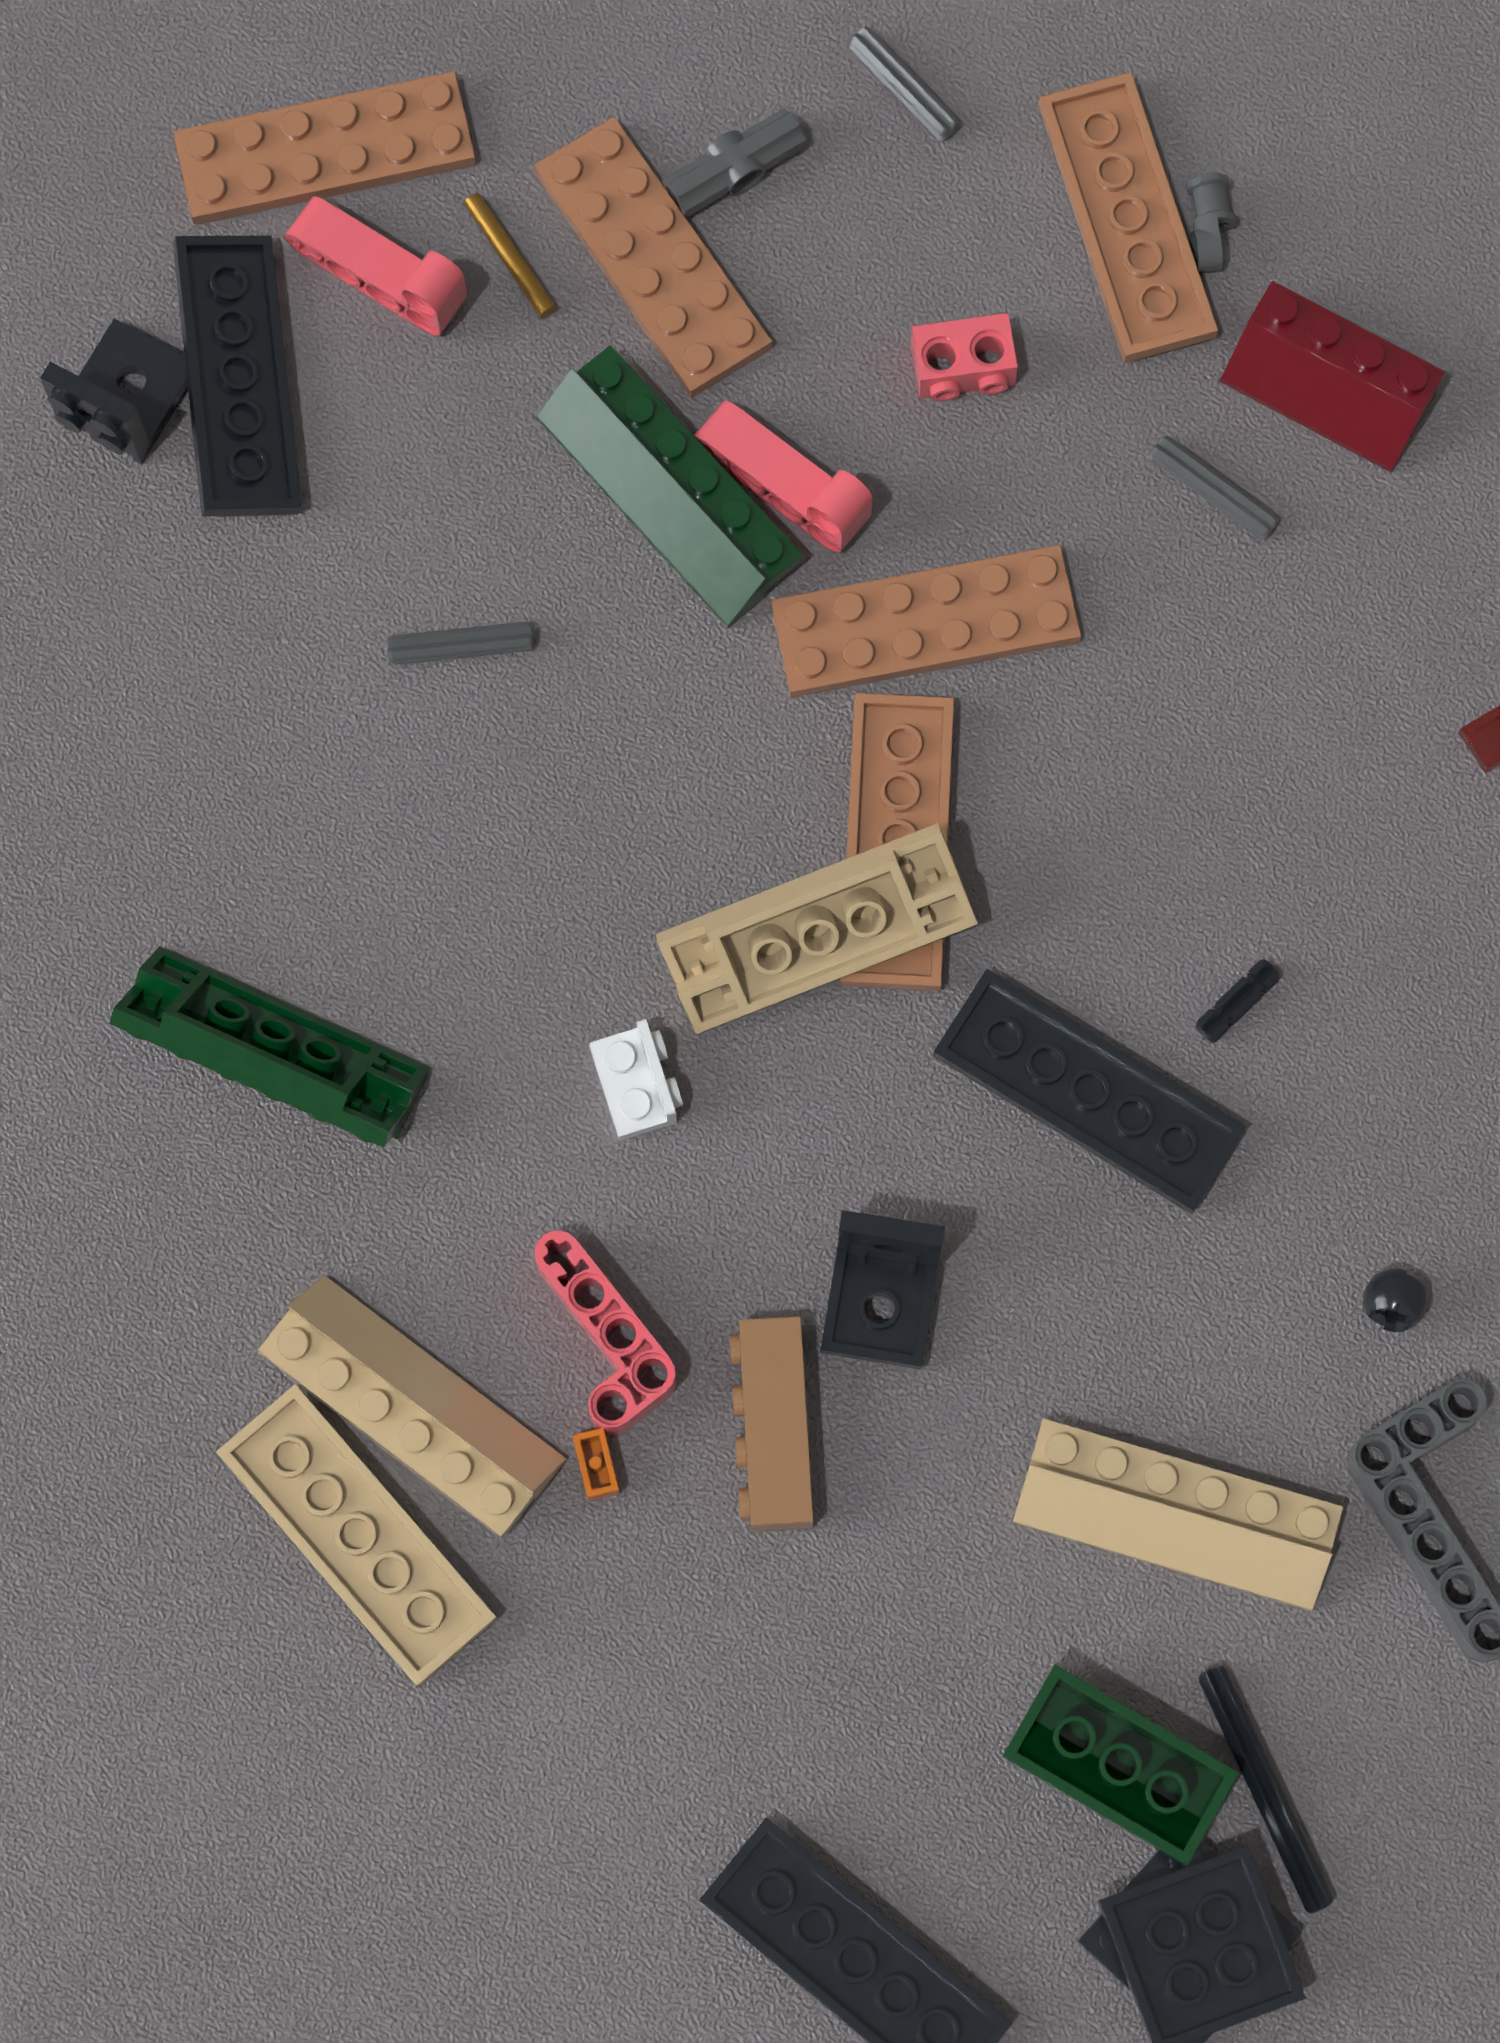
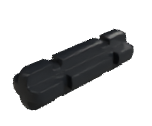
[1196,959,1280,1043]

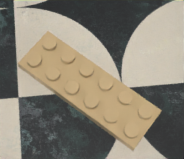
[216,1384,497,1688]

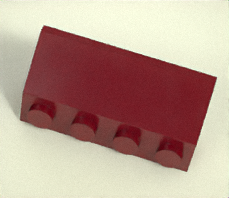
[1220,281,1445,472]

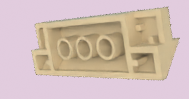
[656,823,978,1034]
[257,1275,567,1539]
[1012,1418,1343,1611]

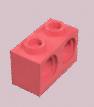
[910,313,1018,401]

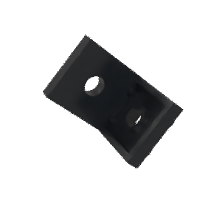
[40,318,188,465]
[820,1210,945,1370]

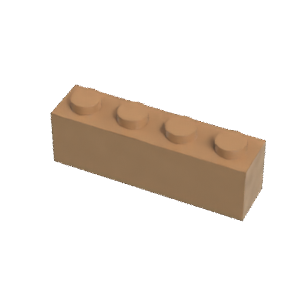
[729,1316,813,1532]

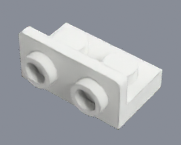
[589,1019,683,1141]

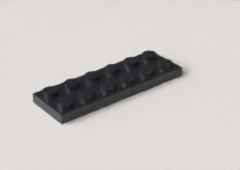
[173,235,302,517]
[933,969,1247,1215]
[699,1817,1013,2043]

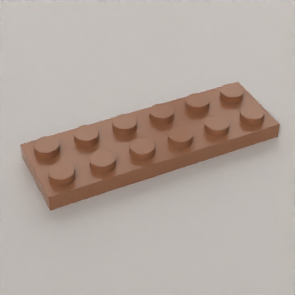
[173,71,476,226]
[1038,72,1218,363]
[533,116,772,398]
[771,545,1081,698]
[840,693,954,991]

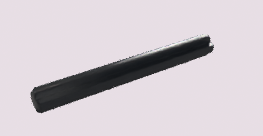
[1199,1665,1333,1914]

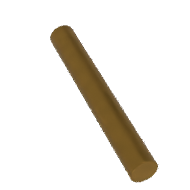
[463,193,557,319]

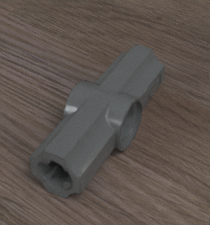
[663,108,806,218]

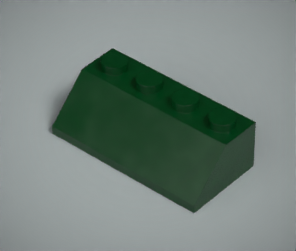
[1002,1665,1239,1866]

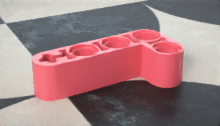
[284,196,467,336]
[694,401,873,553]
[535,1230,676,1435]

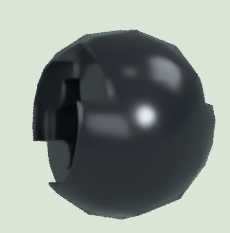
[1363,1268,1428,1332]

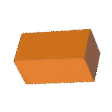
[572,1428,619,1502]

